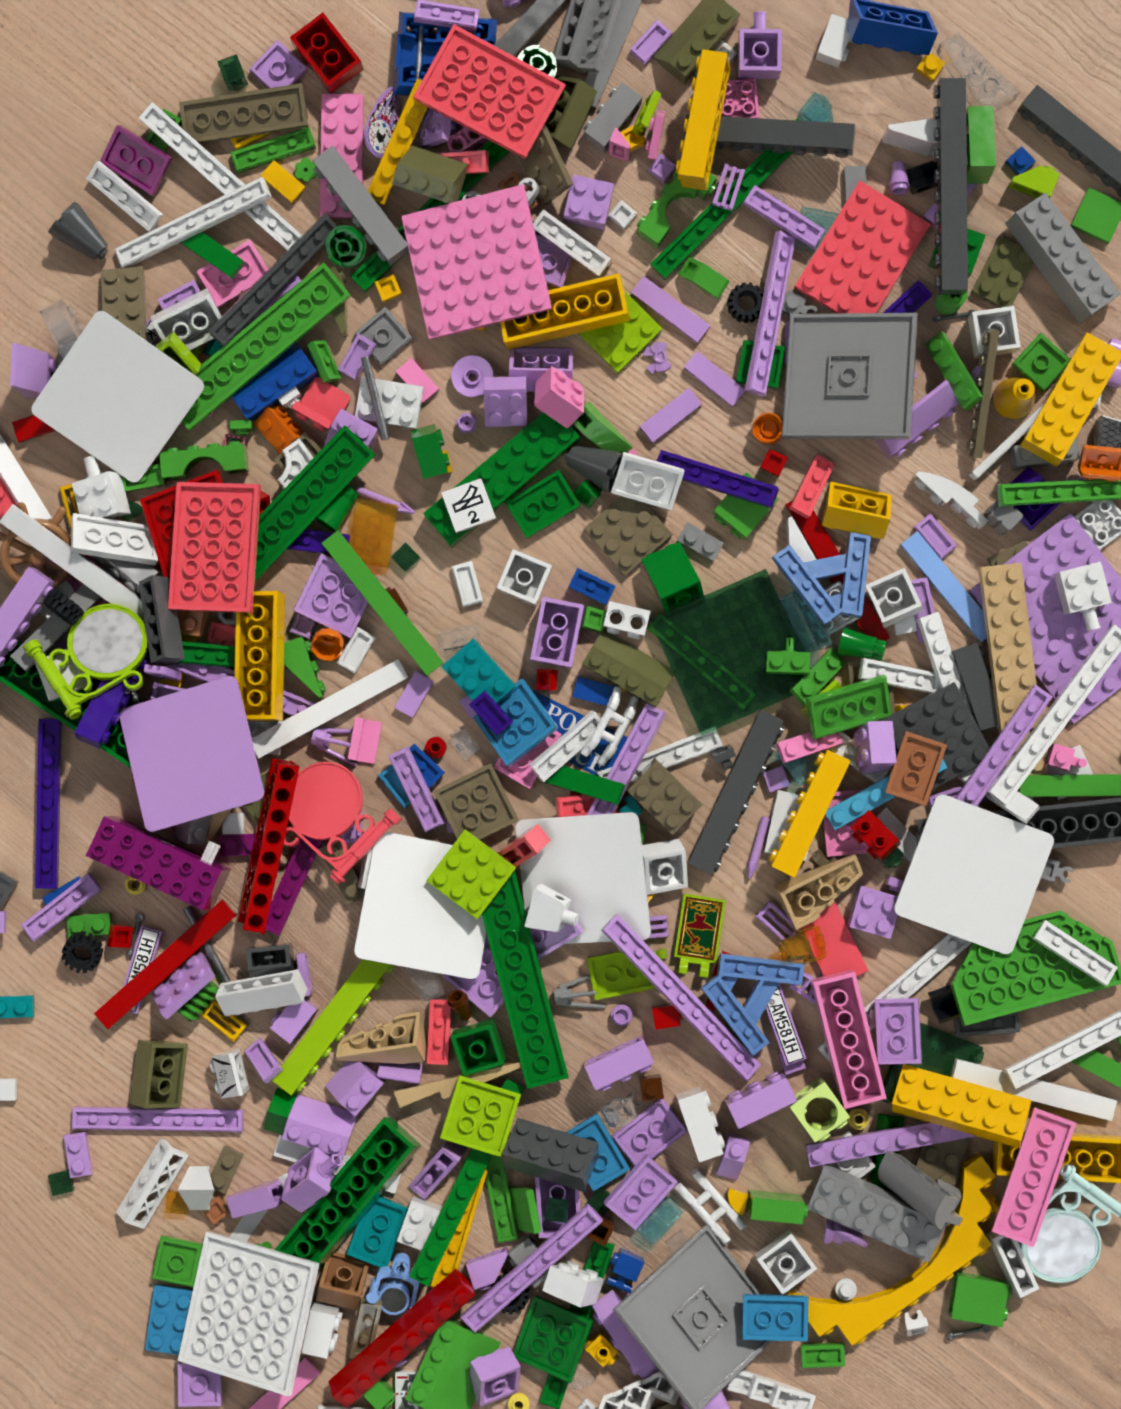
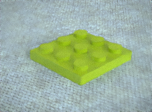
[578,291,662,374]
[426,829,516,920]
[440,1075,521,1157]

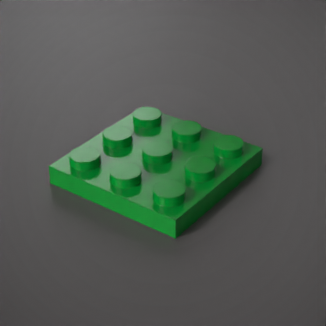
[513,1295,594,1383]

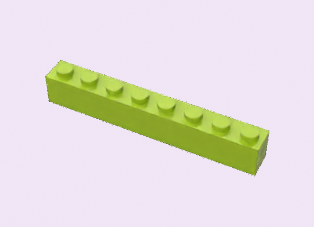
[272,959,396,1096]

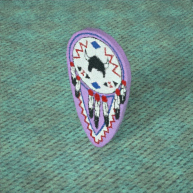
[364,86,400,158]

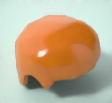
[752,412,783,445]
[311,628,344,661]

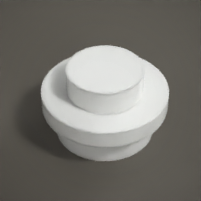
[835,1278,857,1300]

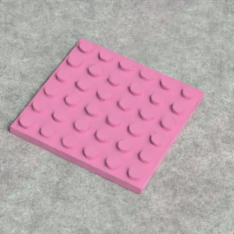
[401,184,552,340]

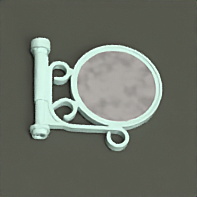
[1020,1164,1121,1283]

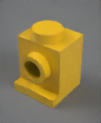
[585,1330,618,1367]

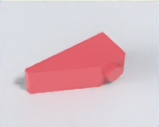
[497,824,551,867]

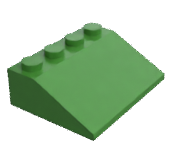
[405,1318,501,1409]

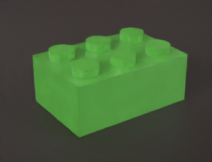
[966,106,996,184]

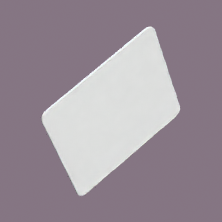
[31,311,204,482]
[894,794,1054,954]
[516,812,651,944]
[354,832,486,979]

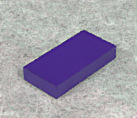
[469,690,513,736]

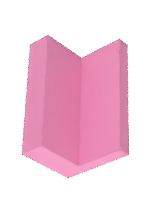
[348,717,382,764]

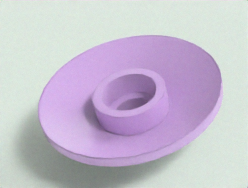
[451,355,493,397]

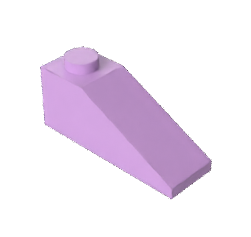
[408,1140,467,1200]

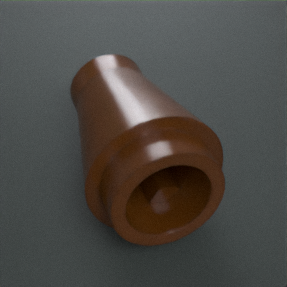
[448,990,472,1021]

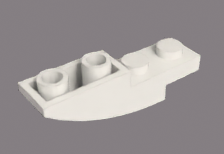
[912,471,989,529]

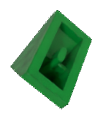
[264,1088,297,1135]

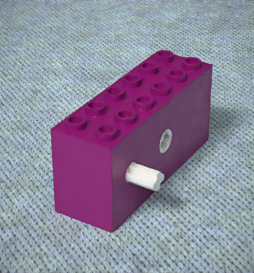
[86,816,231,910]

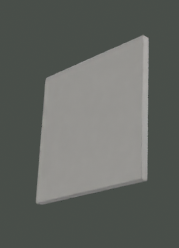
[782,313,918,439]
[612,1224,772,1409]

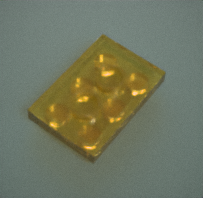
[349,498,399,568]

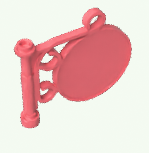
[284,762,402,884]

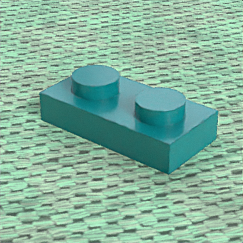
[0,995,35,1018]

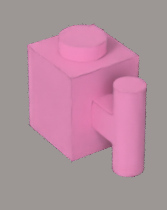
[1046,743,1087,771]

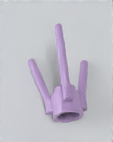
[311,727,357,767]

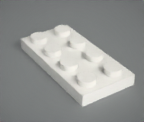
[71,513,158,565]

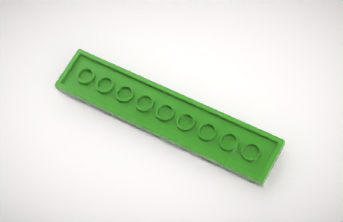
[181,262,351,431]

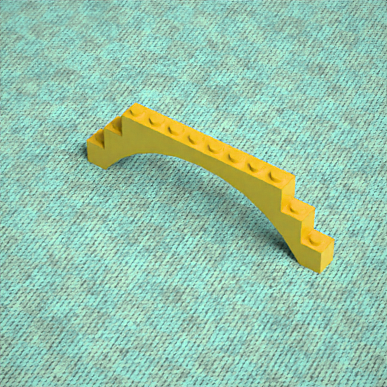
[780,1152,996,1345]

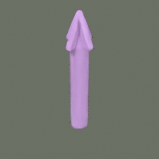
[356,486,415,514]
[747,816,770,879]

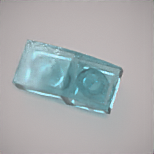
[637,1197,683,1245]

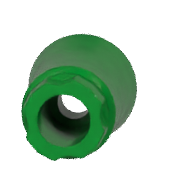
[315,486,358,533]
[837,627,887,661]

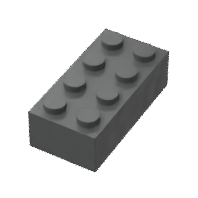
[502,1118,599,1192]

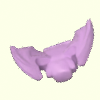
[824,1218,868,1248]

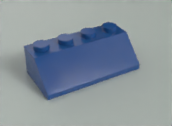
[847,0,938,56]
[232,343,319,422]

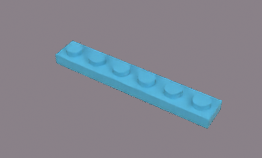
[826,759,948,830]

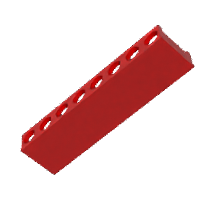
[237,758,300,934]

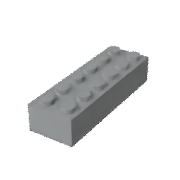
[1005,193,1121,324]
[808,1164,945,1262]

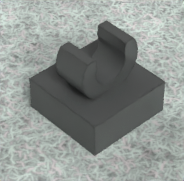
[710,744,736,770]

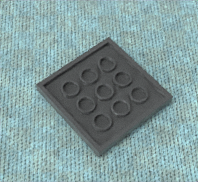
[879,682,989,789]

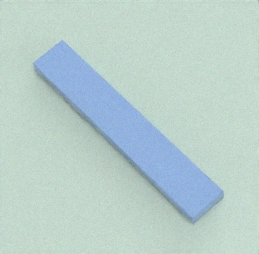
[900,531,987,643]

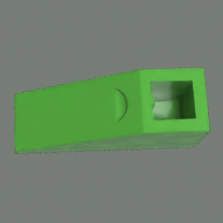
[573,402,633,453]
[284,637,326,699]

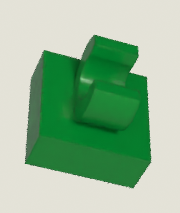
[574,480,602,509]

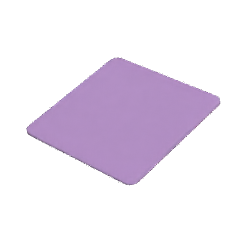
[120,676,264,832]

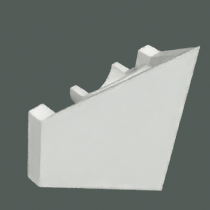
[178,1166,214,1210]

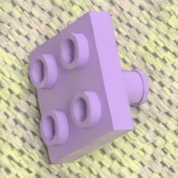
[420,108,462,149]

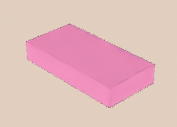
[396,358,439,404]

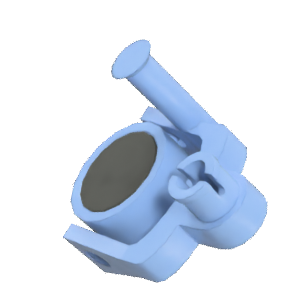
[366,1253,419,1315]

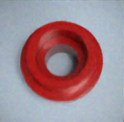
[425,737,447,758]

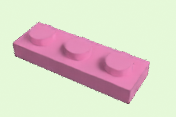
[776,732,843,764]

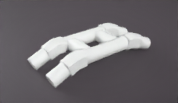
[581,687,639,766]
[675,1169,747,1245]

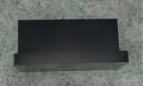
[906,160,937,195]
[928,985,960,1023]

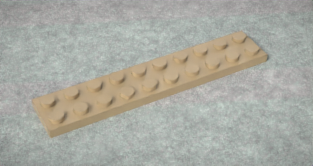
[978,563,1048,775]

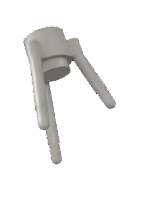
[554,975,606,1009]

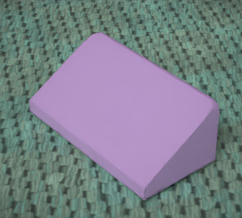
[377,1063,423,1084]

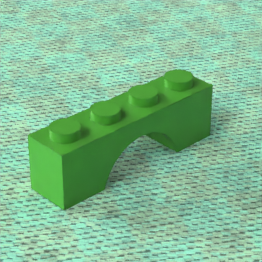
[637,172,698,249]
[159,441,249,481]

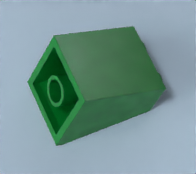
[641,541,705,618]

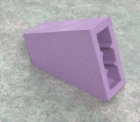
[226,1178,284,1218]

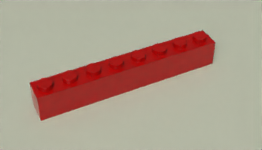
[328,1269,475,1409]

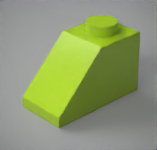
[1008,166,1060,199]

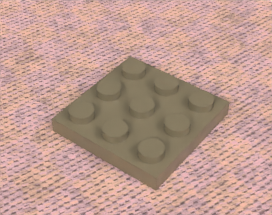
[584,496,673,576]
[434,763,519,840]

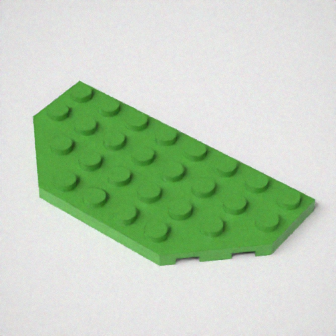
[950,910,1121,1026]

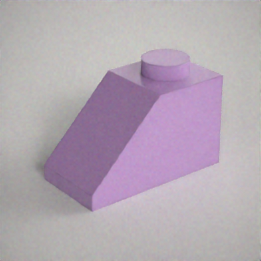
[716,1132,750,1180]
[466,1247,508,1291]

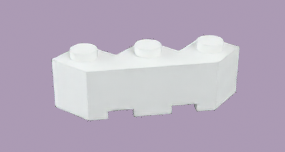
[598,1371,679,1409]

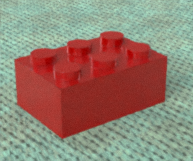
[290,12,364,94]

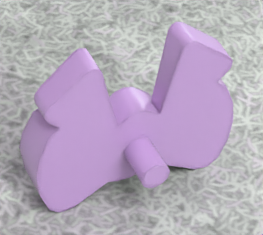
[643,342,672,374]

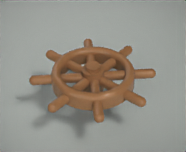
[0,502,83,588]

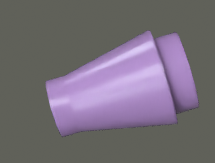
[889,161,910,195]

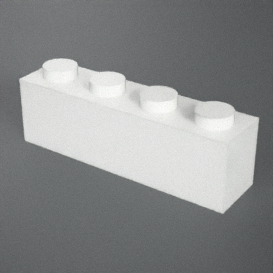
[215,969,307,1016]

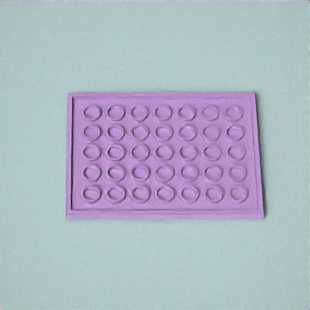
[969,513,1121,724]

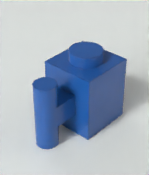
[606,1248,645,1294]

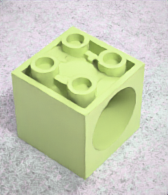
[788,1076,850,1142]

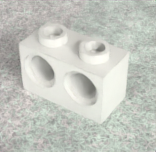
[603,601,650,640]

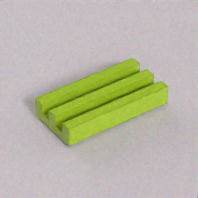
[633,90,661,136]

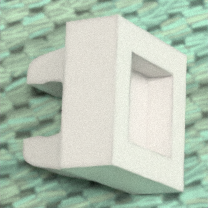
[905,1310,928,1337]

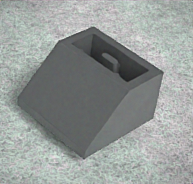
[246,943,295,978]

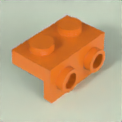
[253,404,304,454]
[1077,445,1121,482]

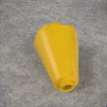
[993,378,1035,420]

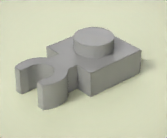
[782,289,818,316]
[1041,858,1073,883]

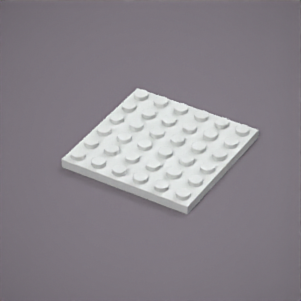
[178,1231,320,1396]

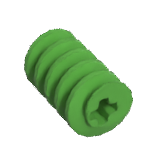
[935,290,968,315]
[177,980,219,1022]

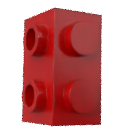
[850,810,901,862]

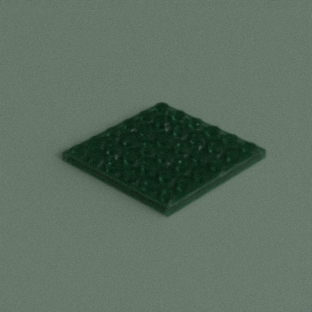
[650,569,803,736]

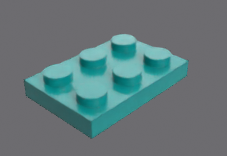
[441,638,516,702]
[347,1196,409,1268]

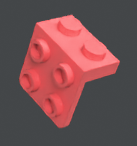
[292,377,351,432]

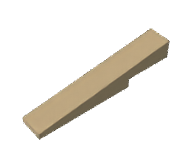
[394,1060,521,1108]

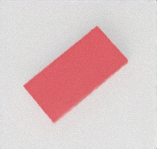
[801,900,869,976]

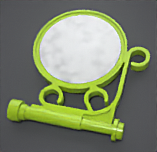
[23,604,148,720]

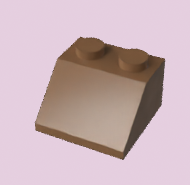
[316,1252,370,1311]

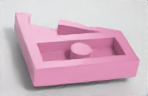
[645,110,666,159]

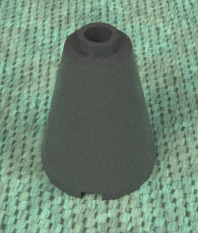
[48,202,108,260]
[565,446,623,492]

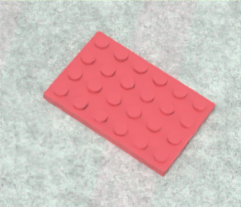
[413,24,566,160]
[794,181,931,314]
[168,482,261,613]

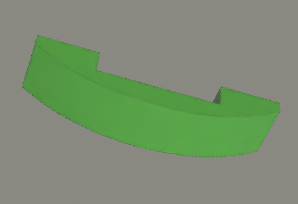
[1070,1050,1121,1088]

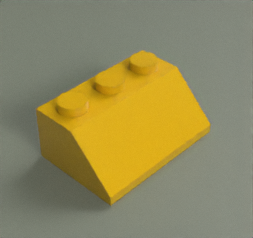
[822,481,892,539]

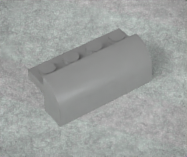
[554,0,622,75]
[878,1150,963,1230]

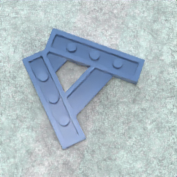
[771,532,871,626]
[701,953,805,1056]

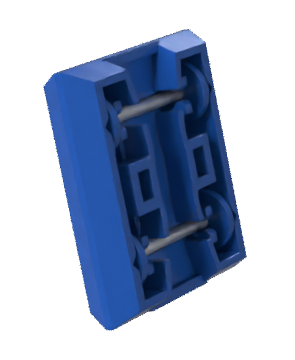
[394,11,497,96]

